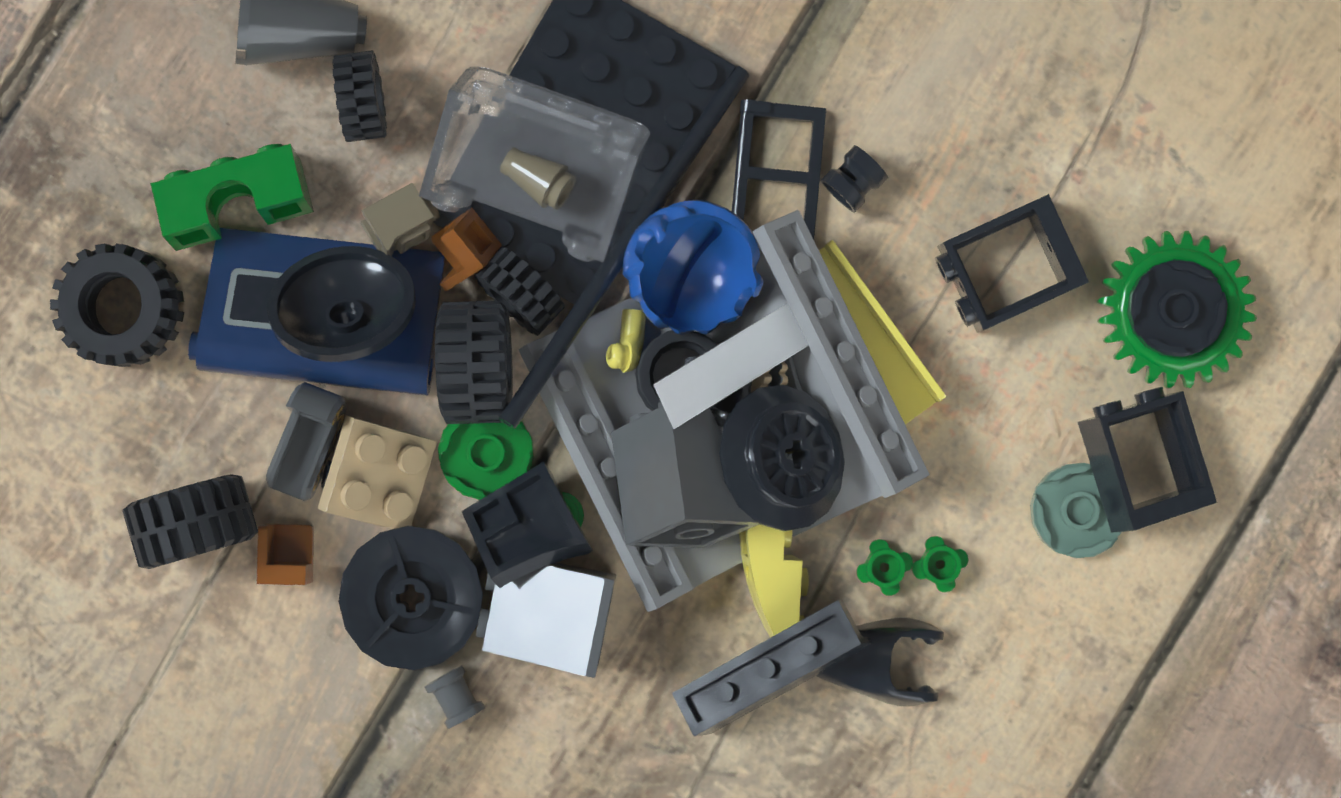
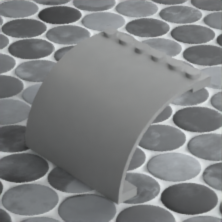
[518,210,930,612]

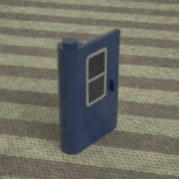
[188,228,446,396]

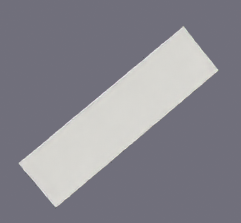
[653,303,809,429]

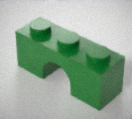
[150,144,314,251]

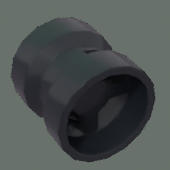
[821,145,888,213]

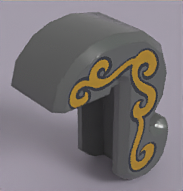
[266,382,347,501]

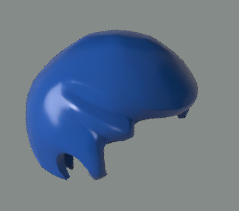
[623,200,764,335]

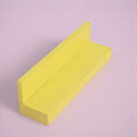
[819,240,946,424]

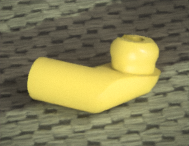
[606,309,646,373]

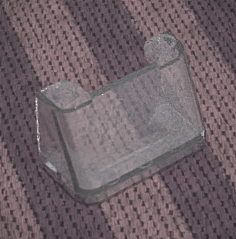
[419,66,650,262]

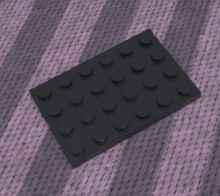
[433,0,735,315]

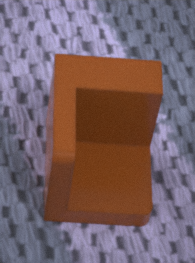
[431,208,502,291]
[257,524,314,585]

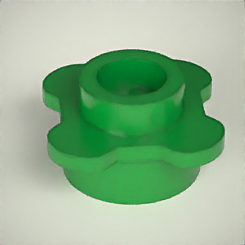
[912,536,969,593]
[856,539,913,596]

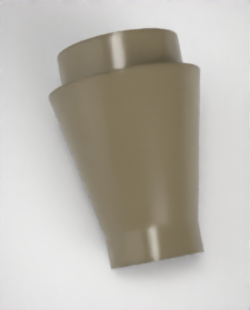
[500,147,576,210]

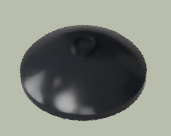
[267,246,416,362]

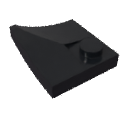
[461,462,593,589]

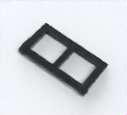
[732,99,826,240]

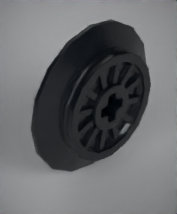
[719,385,845,531]
[338,526,483,670]

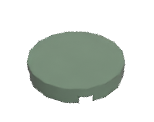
[1030,463,1121,558]

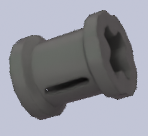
[424,665,485,729]

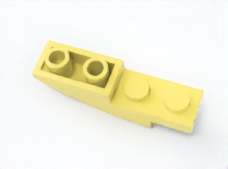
[739,524,809,638]

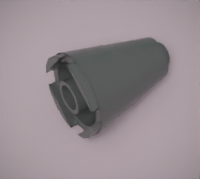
[235,0,367,66]

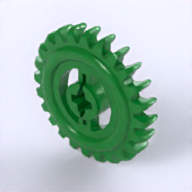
[1097,231,1257,389]

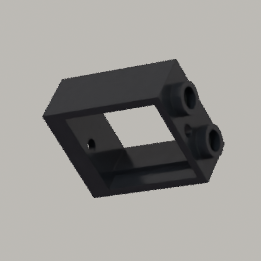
[935,194,1089,333]
[1078,387,1217,533]

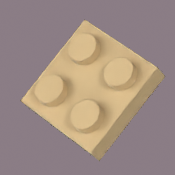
[318,416,437,529]

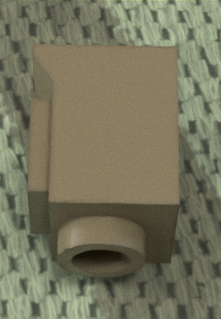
[361,183,440,256]

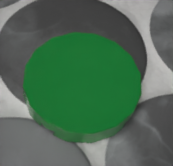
[438,421,534,500]

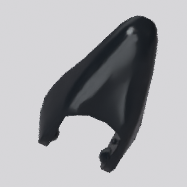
[817,618,944,706]

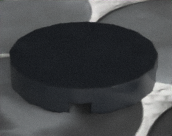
[1127,259,1228,357]

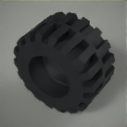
[50,243,185,367]
[435,301,513,424]
[122,474,258,569]

